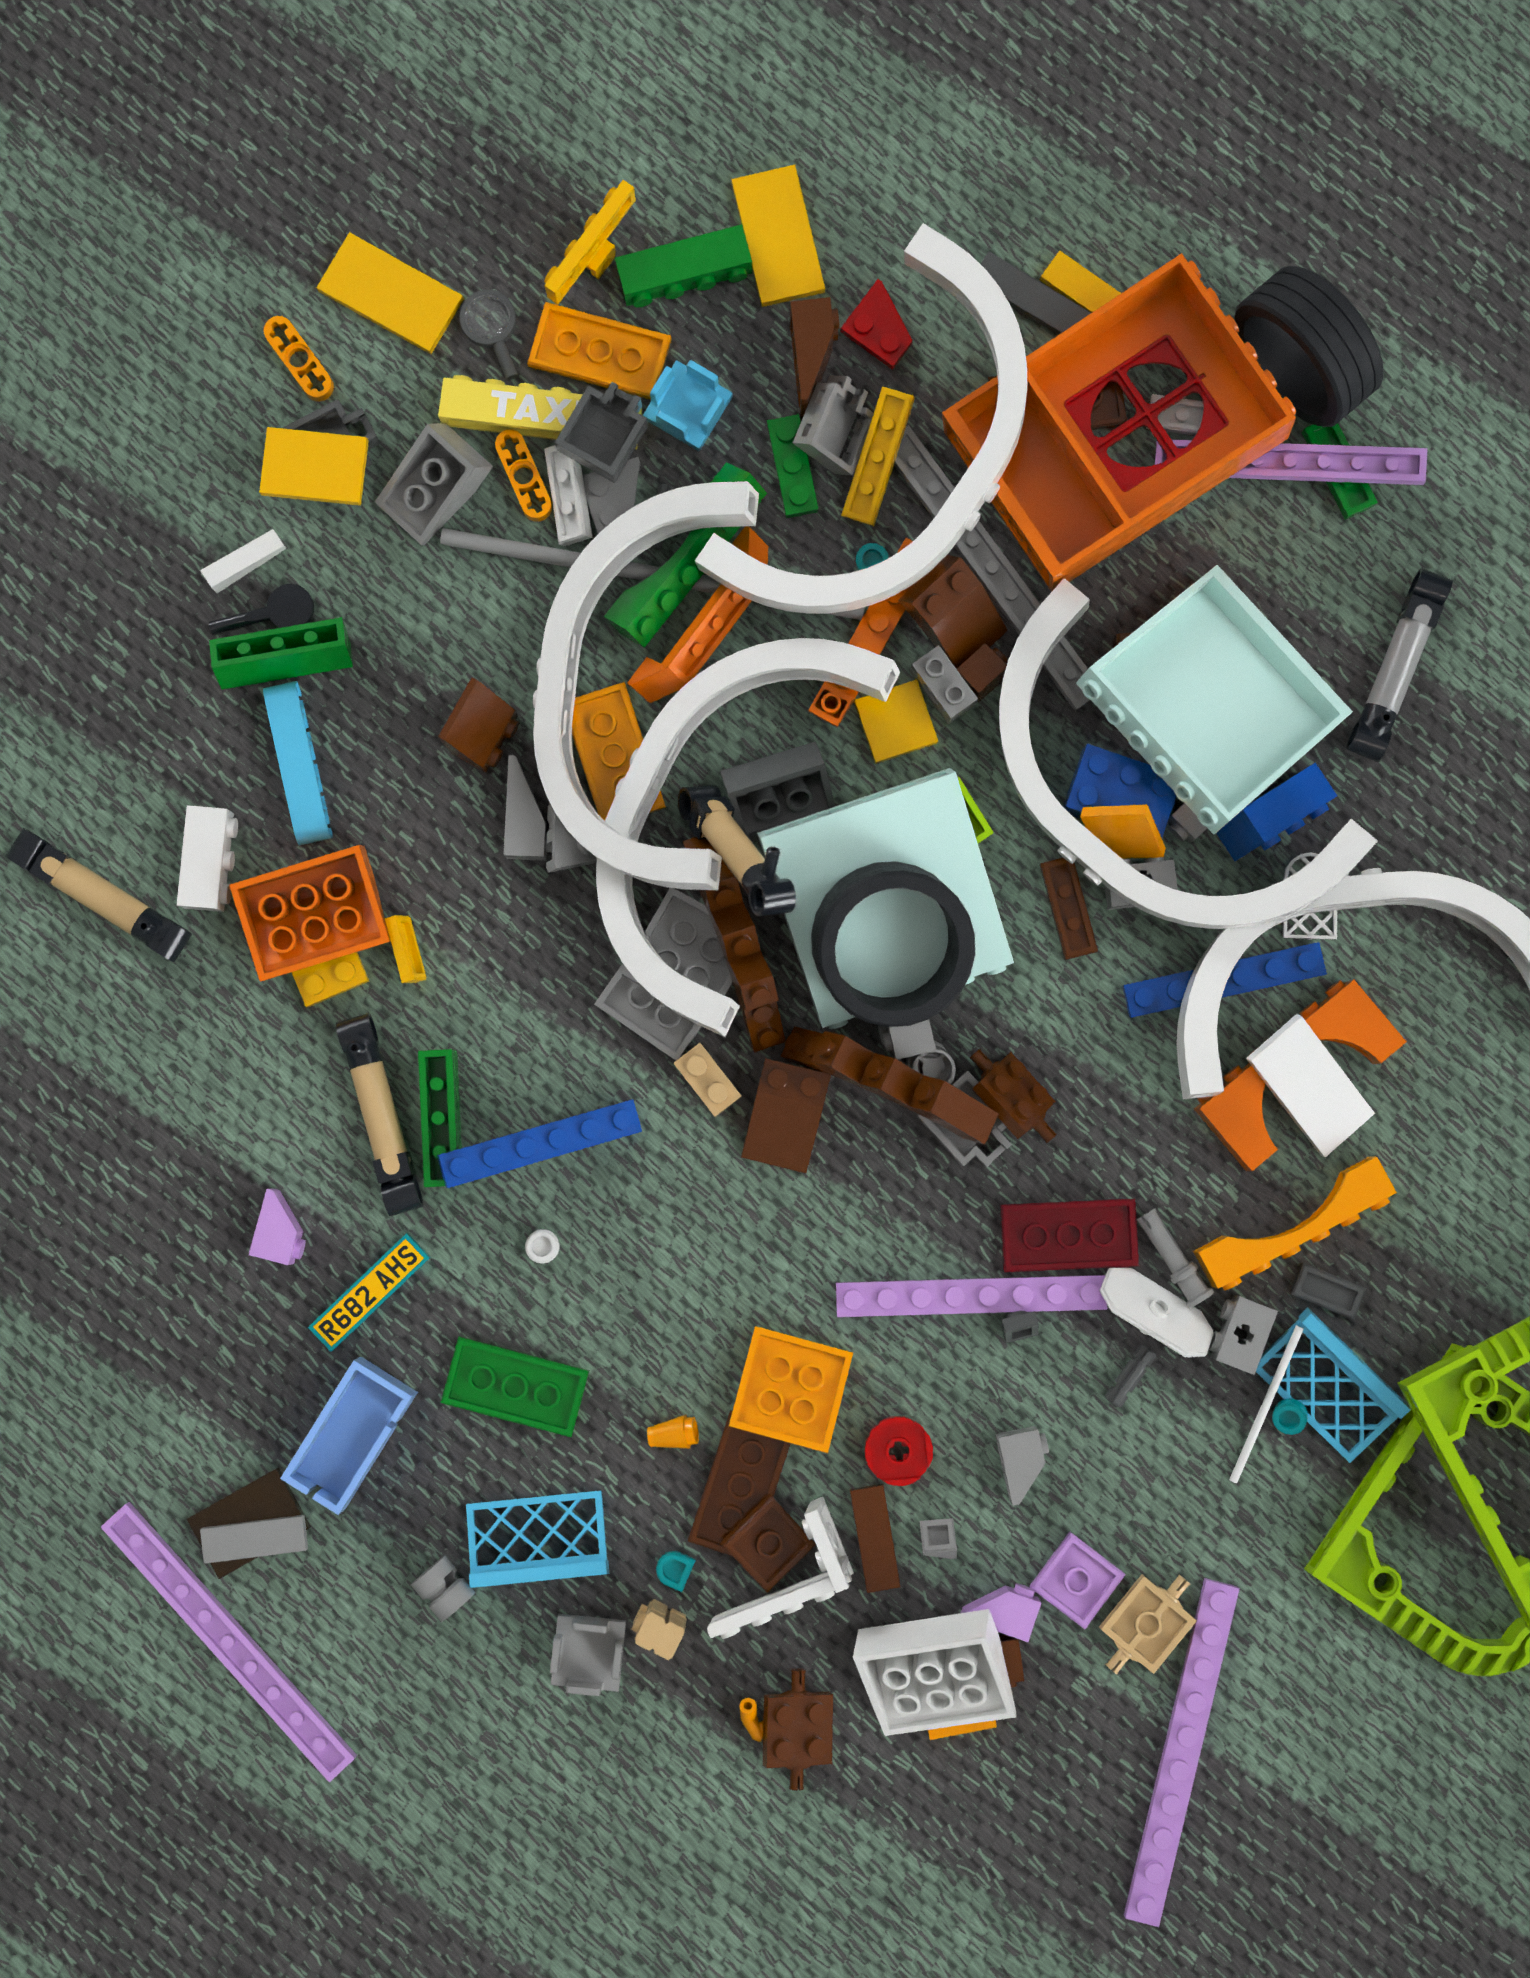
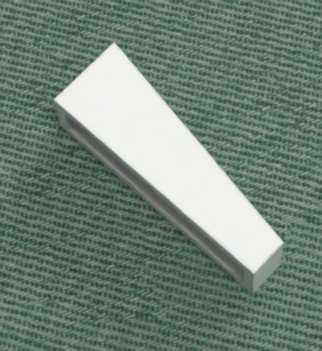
[200,529,286,593]

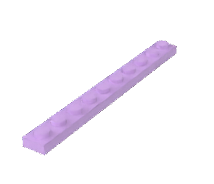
[101,1502,357,1782]
[1124,1578,1240,1927]

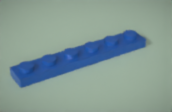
[1122,942,1327,1018]
[437,1099,642,1188]

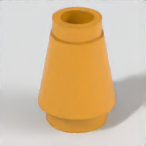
[647,1415,699,1449]

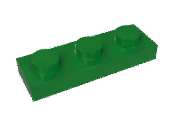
[767,414,818,518]
[1301,423,1378,520]

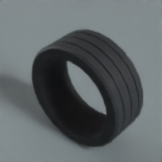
[1234,266,1383,427]
[811,861,975,1027]

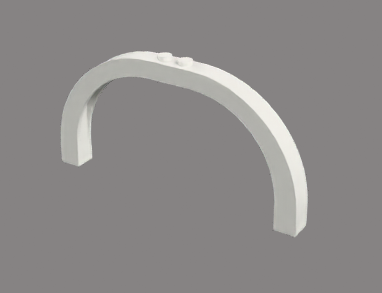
[695,223,1027,614]
[533,481,759,891]
[999,578,1377,929]
[596,638,900,1037]
[1177,868,1530,1099]

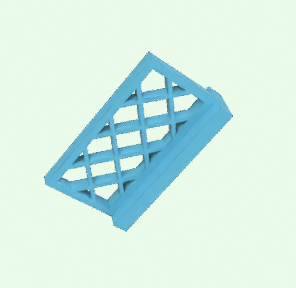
[1256,1307,1411,1463]
[466,1491,610,1588]

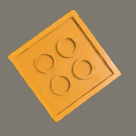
[728,1326,853,1453]

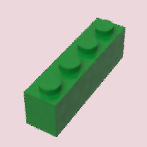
[615,224,752,307]
[209,617,353,690]
[418,1049,463,1187]

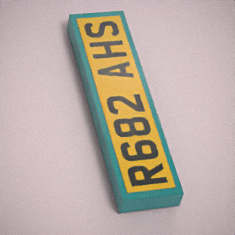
[308,1233,431,1352]

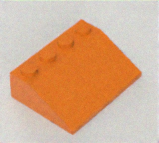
[229,845,390,982]

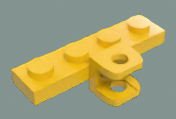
[544,180,636,305]

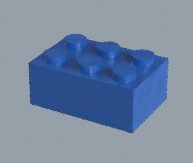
[1063,744,1176,838]

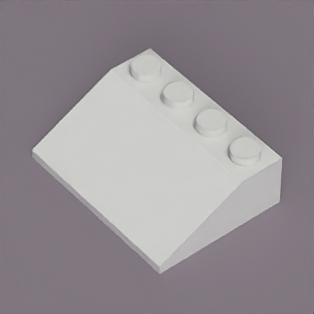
[853,1609,1016,1736]

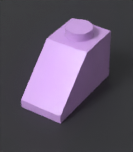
[249,1188,306,1265]
[961,1583,1041,1642]

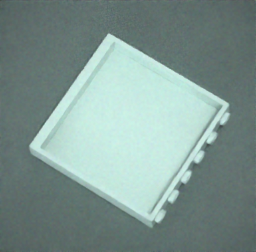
[1076,565,1353,835]
[757,768,1014,1029]

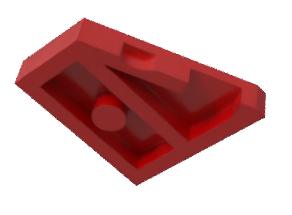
[840,279,913,370]

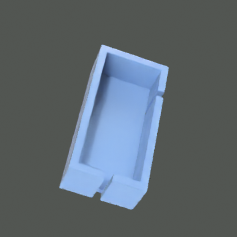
[280,1357,418,1515]

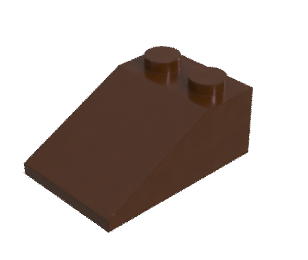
[789,297,839,420]
[898,555,1008,669]
[438,677,520,773]
[741,1058,831,1173]

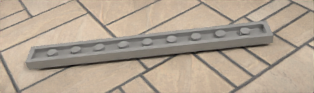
[894,425,1091,711]

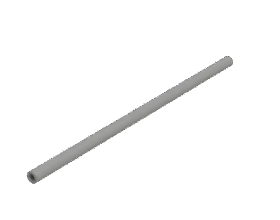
[440,528,865,620]

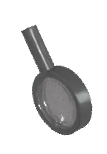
[460,290,519,381]

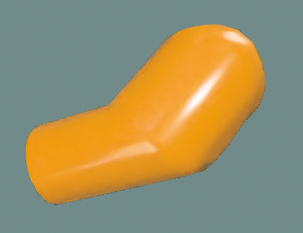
[740,1698,763,1742]

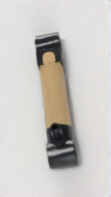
[678,785,796,916]
[5,828,192,962]
[336,1013,423,1216]

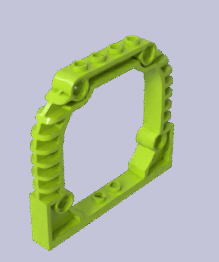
[1398,1316,1530,1630]
[1304,1343,1530,1676]

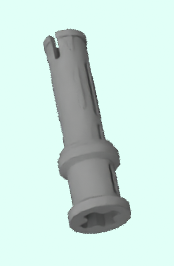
[1137,1208,1214,1308]

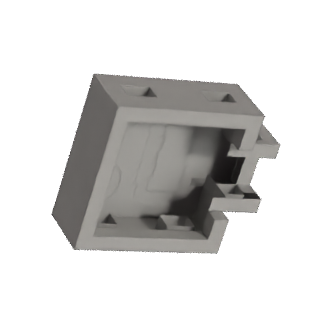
[793,375,874,476]
[916,1071,1012,1167]

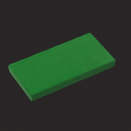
[441,1336,590,1437]

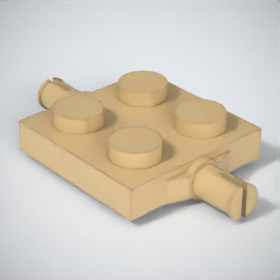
[1099,1574,1197,1674]

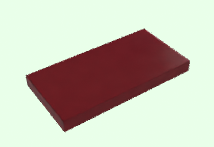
[1000,1198,1139,1272]

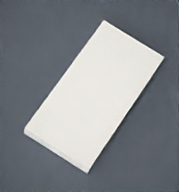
[1246,1014,1375,1157]

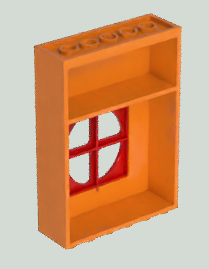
[942,253,1296,592]

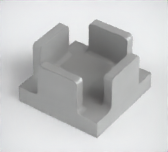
[550,1614,626,1696]

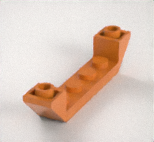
[627,526,768,703]
[808,538,918,727]

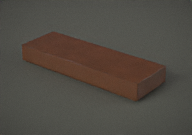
[1039,858,1098,960]
[850,1484,901,1593]

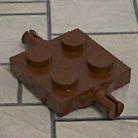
[969,1049,1057,1144]
[763,1668,833,1791]

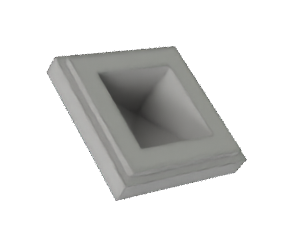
[919,1518,957,1559]

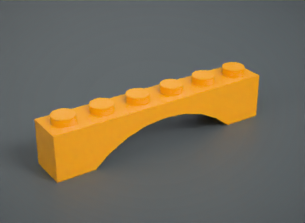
[1193,1157,1397,1291]

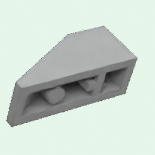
[504,755,552,861]

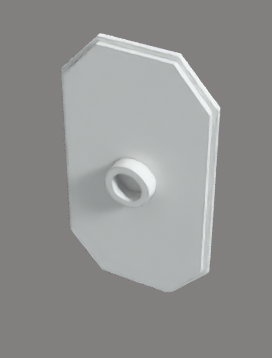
[1099,1267,1214,1357]

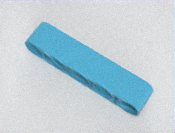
[263,681,333,846]

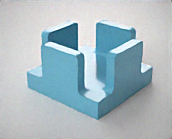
[643,360,733,451]

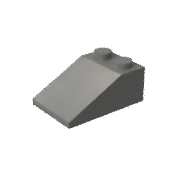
[375,423,493,545]

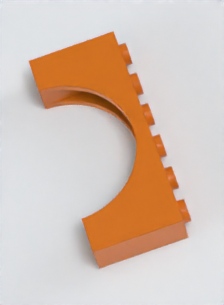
[1194,980,1407,1171]

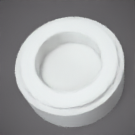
[525,1229,560,1263]

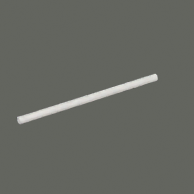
[1229,1325,1304,1483]

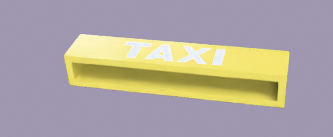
[438,375,642,450]

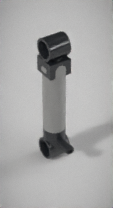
[1346,568,1453,762]

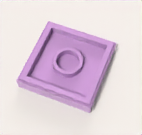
[1030,1532,1126,1629]

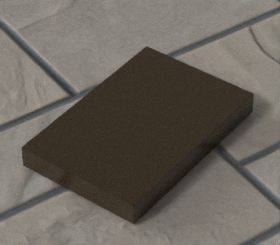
[187,1467,311,1579]

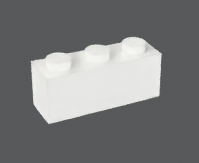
[177,805,238,912]

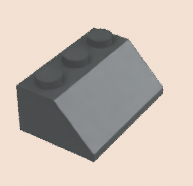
[720,741,835,842]

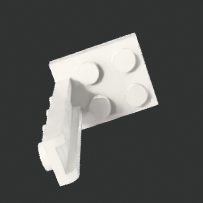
[707,1496,854,1639]

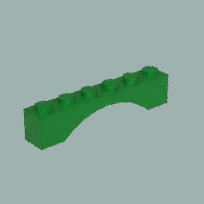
[604,462,767,648]

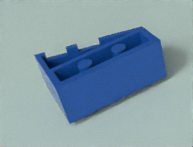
[1216,762,1337,861]

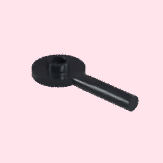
[209,584,314,635]

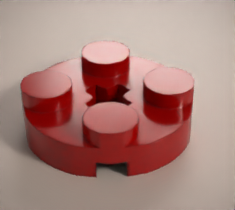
[864,1416,933,1486]

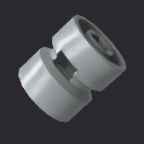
[906,1040,956,1084]
[411,1555,475,1622]

